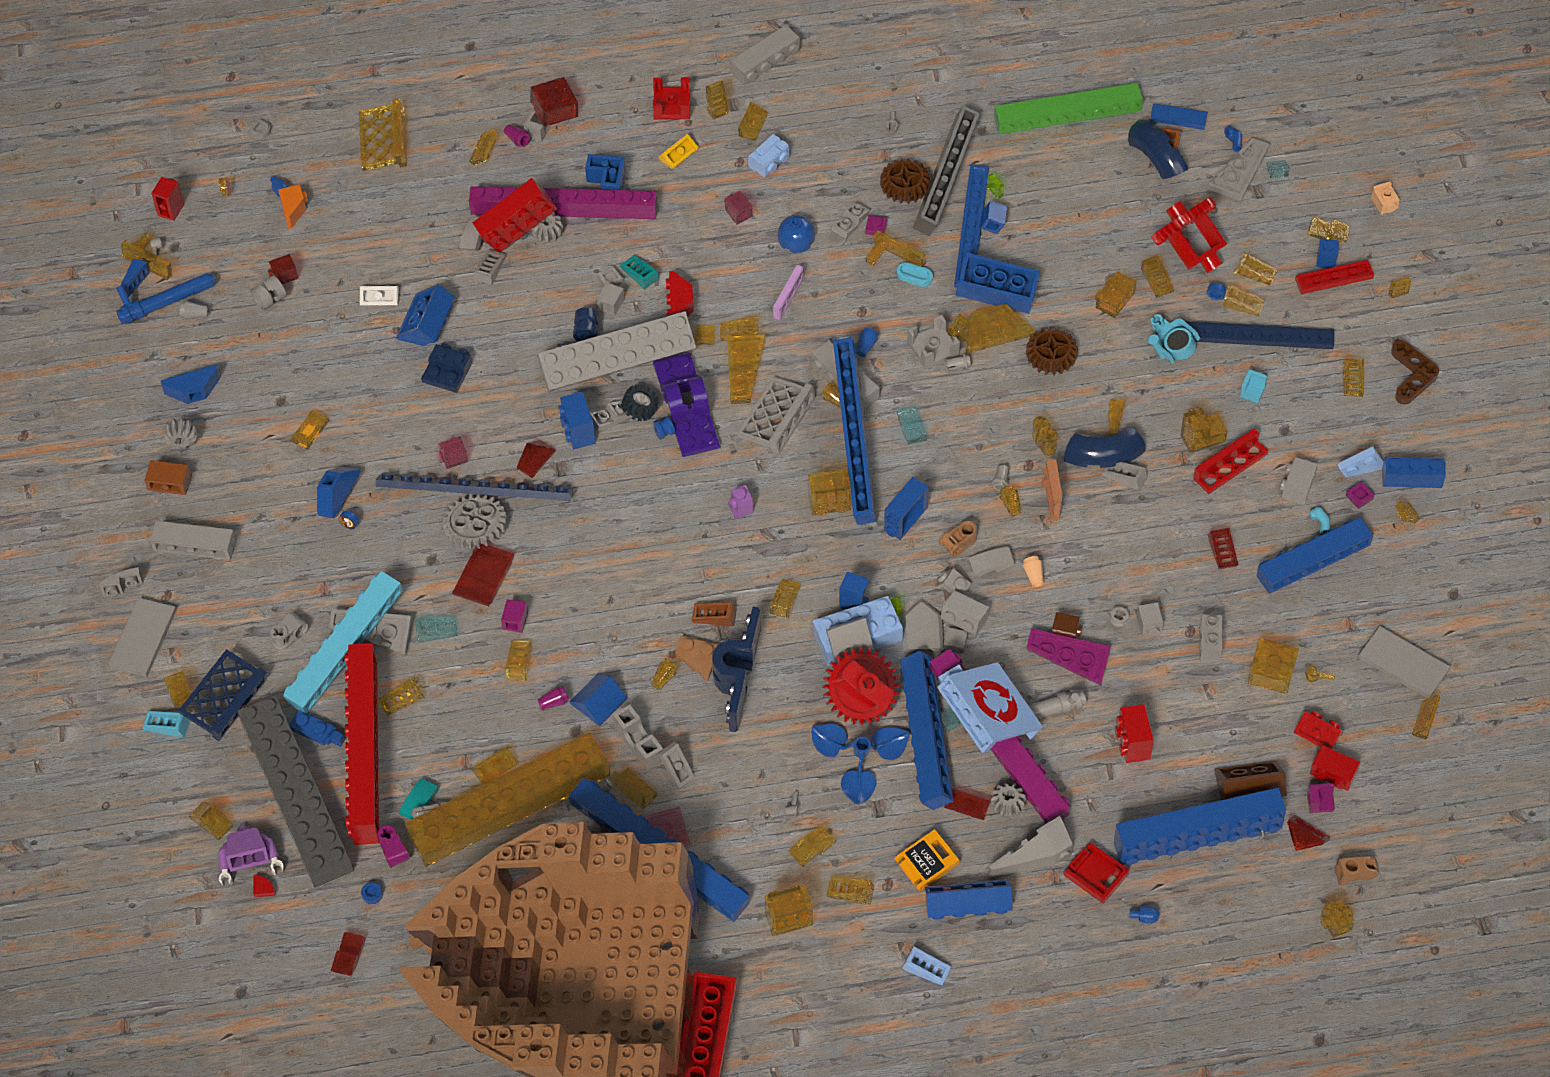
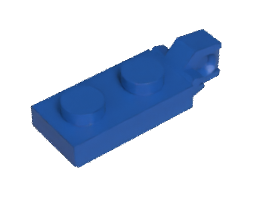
[289,710,345,747]

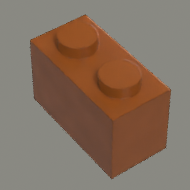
[144,460,192,495]

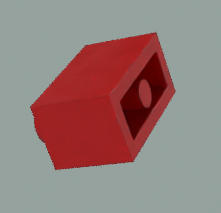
[151,176,184,221]
[1310,745,1361,791]

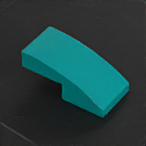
[399,778,439,822]

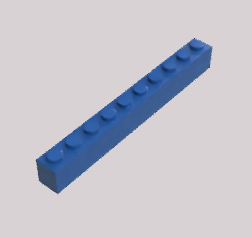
[833,337,877,525]
[569,777,750,922]

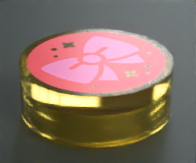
[219,177,231,196]

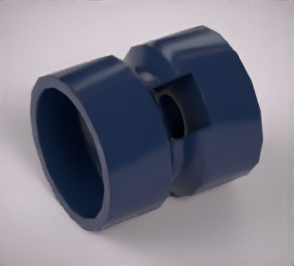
[573,307,599,342]

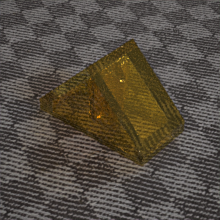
[189,801,233,841]

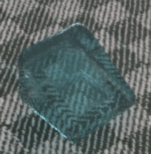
[1267,160,1290,178]
[940,707,962,732]

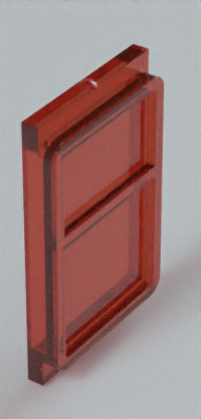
[452,544,515,607]

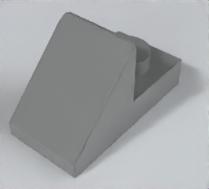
[658,742,694,788]

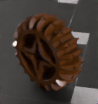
[880,158,930,204]
[1026,327,1078,375]

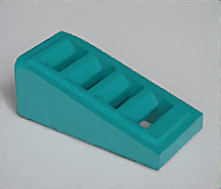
[620,255,659,290]

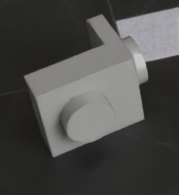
[935,568,971,595]

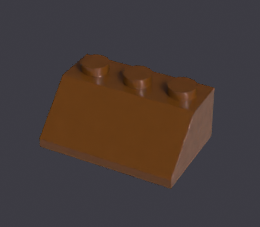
[1214,760,1287,800]

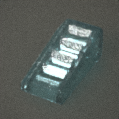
[414,617,458,643]

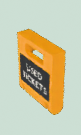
[894,829,960,892]

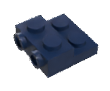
[421,344,472,393]

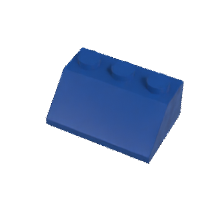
[396,284,455,346]

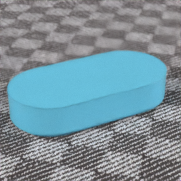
[896,262,933,287]

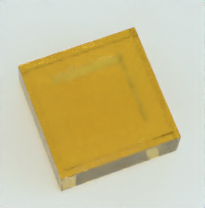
[1388,277,1411,299]
[695,325,715,345]

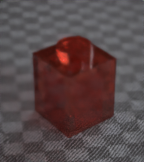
[267,254,299,284]

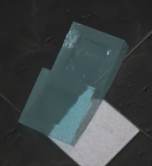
[897,407,927,445]

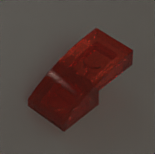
[331,932,366,977]

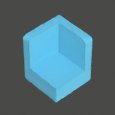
[1240,369,1267,403]

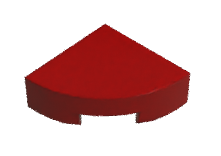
[253,875,275,897]

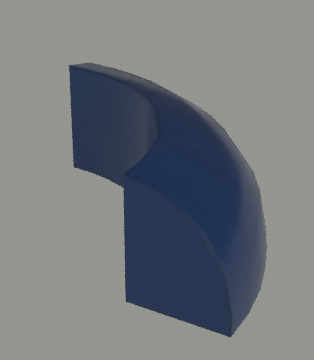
[1128,119,1188,179]
[1064,426,1146,468]

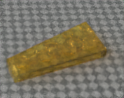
[727,335,765,404]

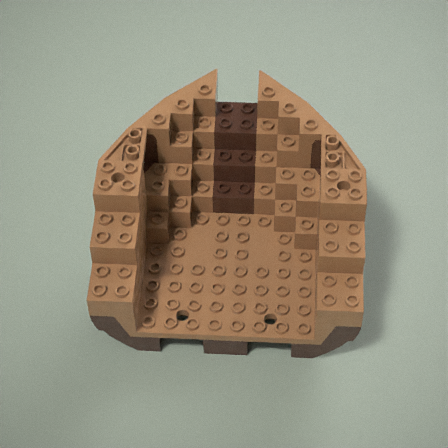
[398,822,700,1077]

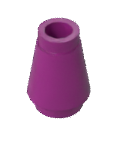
[504,124,530,147]
[537,686,569,711]

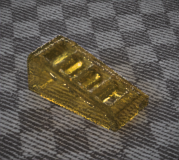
[706,81,729,119]
[1234,252,1278,285]
[1141,256,1174,298]
[1223,285,1265,316]
[947,314,990,351]
[719,316,759,341]
[1343,358,1364,397]
[1108,400,1125,436]
[770,579,801,618]
[505,641,532,681]
[378,677,425,716]
[826,877,874,905]

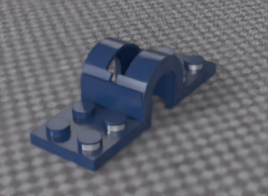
[712,607,761,732]

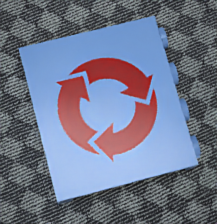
[937,662,1043,753]

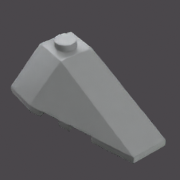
[988,816,1073,879]

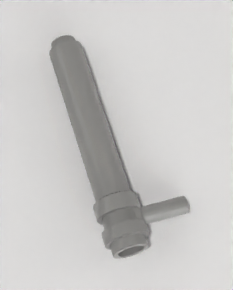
[1029,689,1086,719]

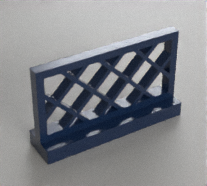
[178,649,267,741]

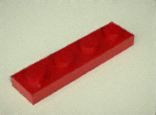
[1295,260,1374,295]

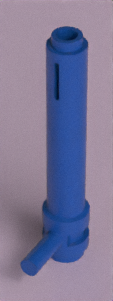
[116,273,216,324]

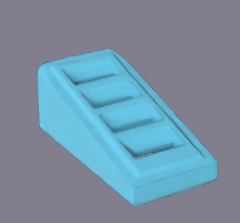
[142,711,190,737]

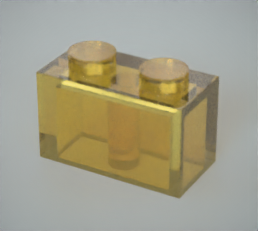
[1095,272,1136,318]

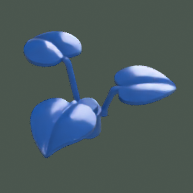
[811,724,909,804]

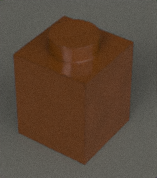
[1052,612,1083,638]

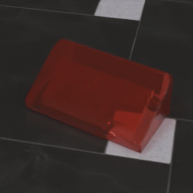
[944,788,990,820]

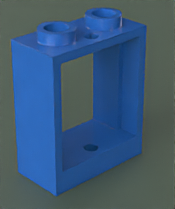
[884,477,929,540]

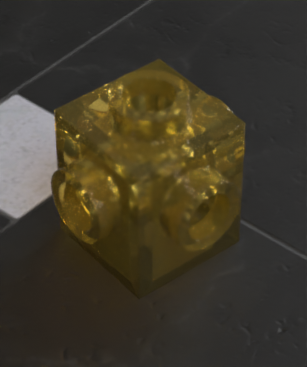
[1320,900,1355,938]

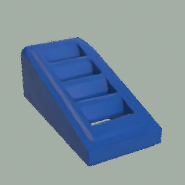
[120,259,150,297]

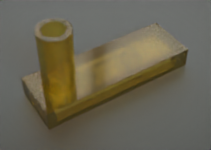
[865,230,926,267]
[121,233,172,280]

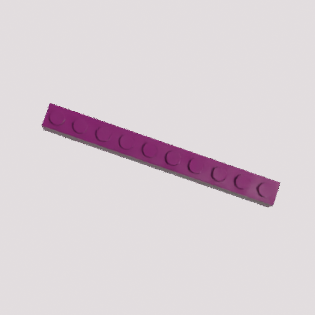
[469,186,657,219]
[930,649,1071,824]

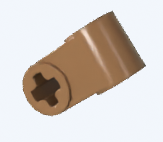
[939,521,977,558]

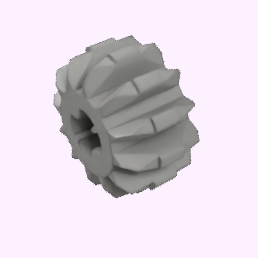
[531,212,563,243]
[164,418,197,450]
[990,782,1026,818]

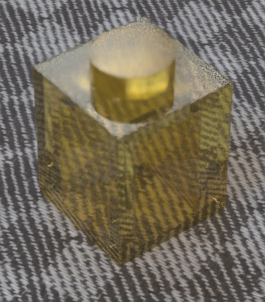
[164,671,192,707]

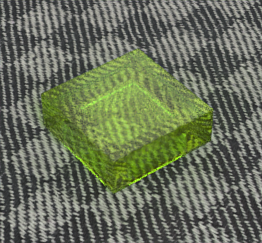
[987,173,1004,199]

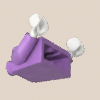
[218,825,284,886]

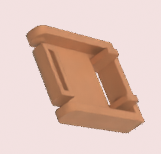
[1042,459,1062,520]

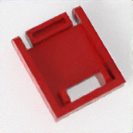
[1063,842,1129,904]

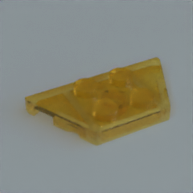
[966,304,1035,354]

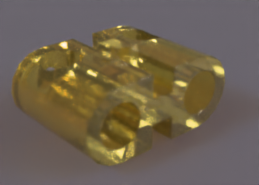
[1032,416,1057,456]

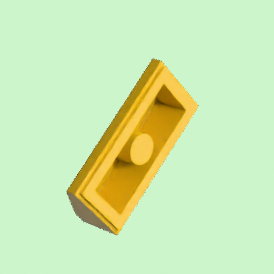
[658,133,699,169]

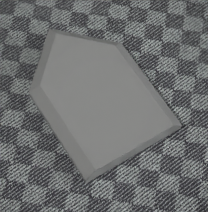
[902,599,944,653]

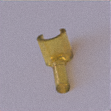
[1305,666,1335,682]

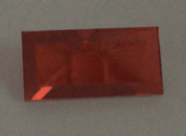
[517,440,556,478]
[1287,815,1331,851]

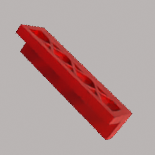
[1193,428,1268,494]

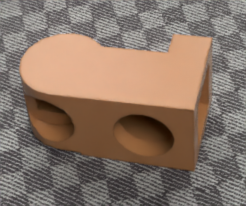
[1334,856,1379,885]

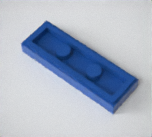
[1150,103,1208,130]

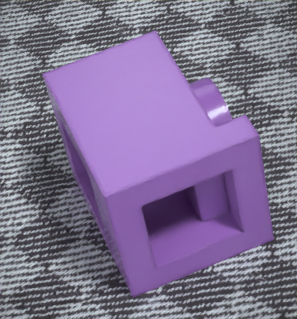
[728,485,753,519]

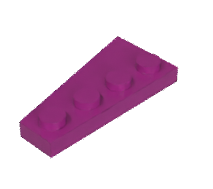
[1026,628,1111,686]

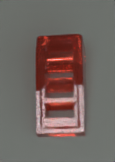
[1208,528,1239,569]

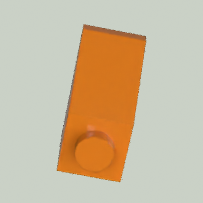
[278,184,308,229]

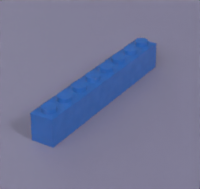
[900,651,954,810]

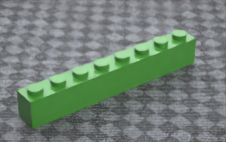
[994,83,1143,134]

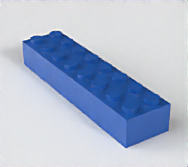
[1114,788,1286,865]

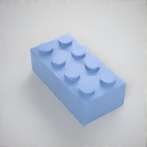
[813,596,903,666]

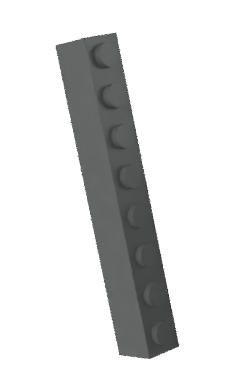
[913,105,980,236]

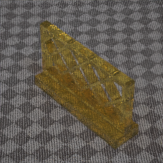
[359,98,407,171]

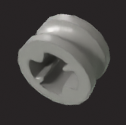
[1110,607,1129,627]

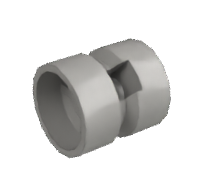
[250,276,286,310]

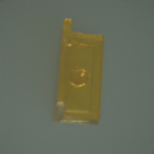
[612,768,657,810]

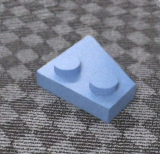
[1338,447,1384,478]

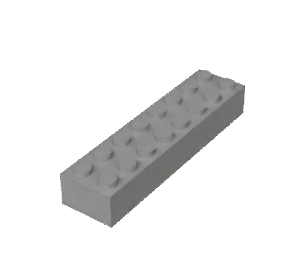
[537,311,696,392]

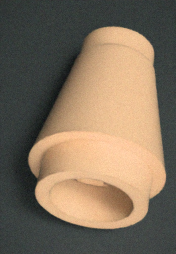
[1023,556,1044,587]

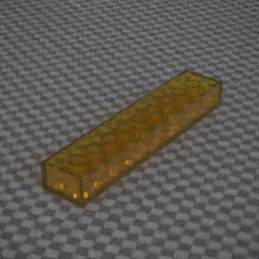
[404,732,611,867]

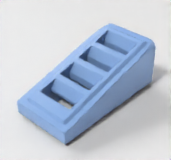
[902,946,951,985]

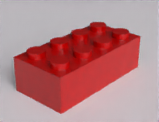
[472,178,558,252]

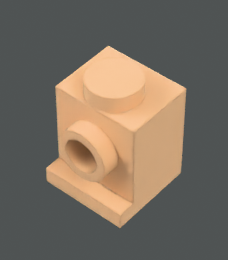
[1371,181,1400,214]

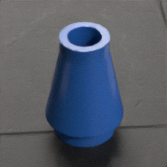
[856,328,878,357]

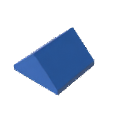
[569,674,627,726]

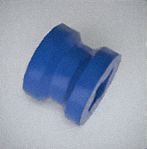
[653,416,675,440]

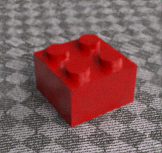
[1115,704,1153,763]

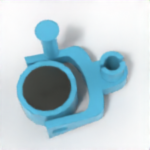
[1148,314,1201,364]

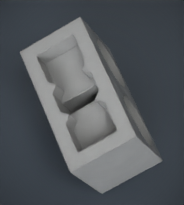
[1200,614,1222,662]

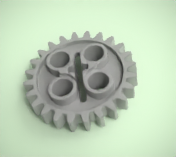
[442,494,507,549]

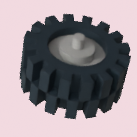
[621,385,659,421]

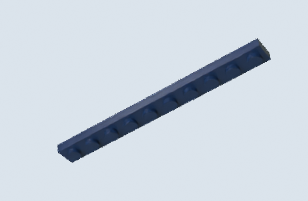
[376,472,573,501]

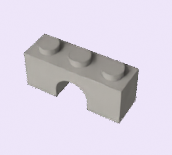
[612,704,663,771]

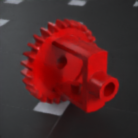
[1150,196,1227,273]
[822,647,900,726]

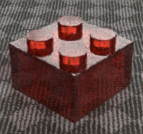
[530,77,578,127]

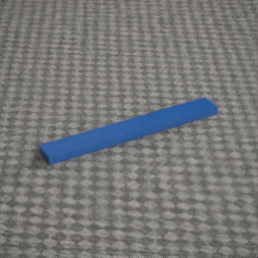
[954,165,989,288]

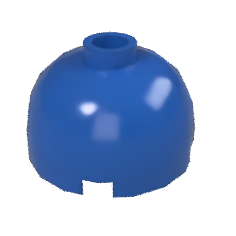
[778,215,815,253]

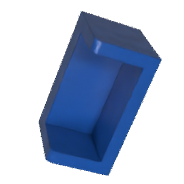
[839,571,869,610]

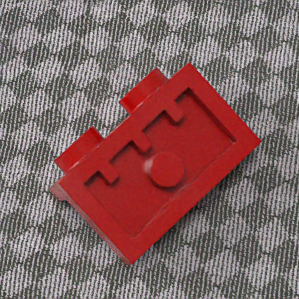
[1293,710,1343,749]

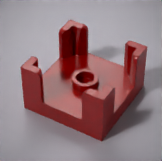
[653,77,691,120]

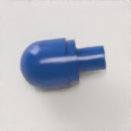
[270,176,289,197]
[1129,906,1160,924]

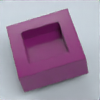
[865,215,887,237]
[1346,482,1374,509]

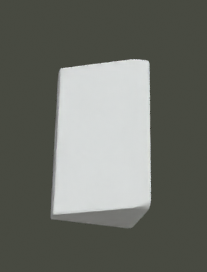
[360,286,399,305]

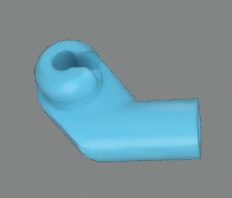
[1310,507,1330,535]

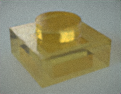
[1395,501,1420,523]

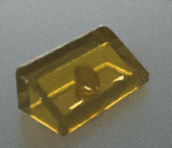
[738,102,768,141]
[1412,695,1440,739]
[471,746,518,785]

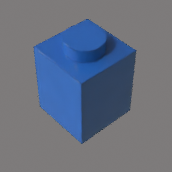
[980,201,1007,234]
[1316,238,1339,268]

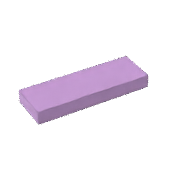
[773,265,803,320]

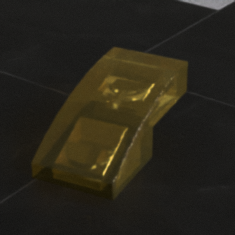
[1307,216,1351,242]
[788,826,836,867]

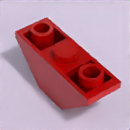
[666,271,694,317]

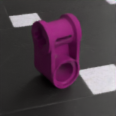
[377,825,410,868]

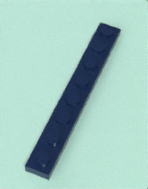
[1185,321,1334,349]

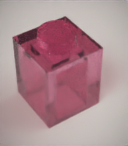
[724,191,753,225]
[437,437,468,469]

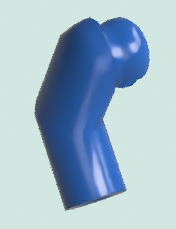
[1224,126,1242,152]

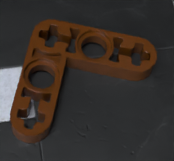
[1391,340,1439,405]

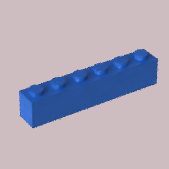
[1256,517,1373,594]

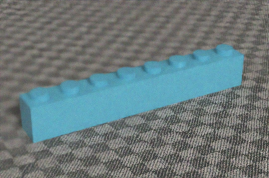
[283,571,403,714]

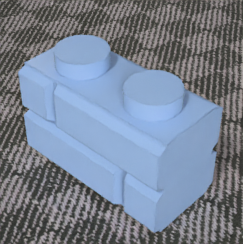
[748,134,790,177]

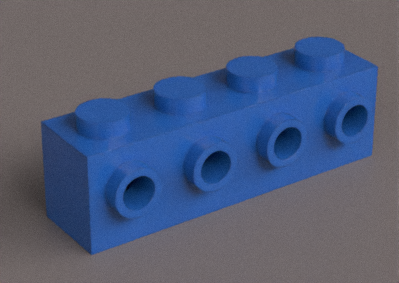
[925,879,1013,920]

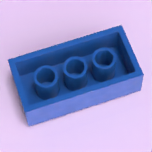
[955,253,1040,314]

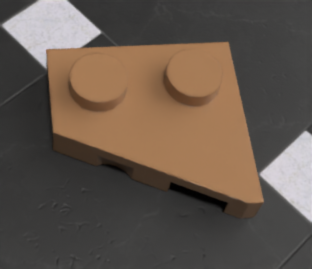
[675,636,717,681]

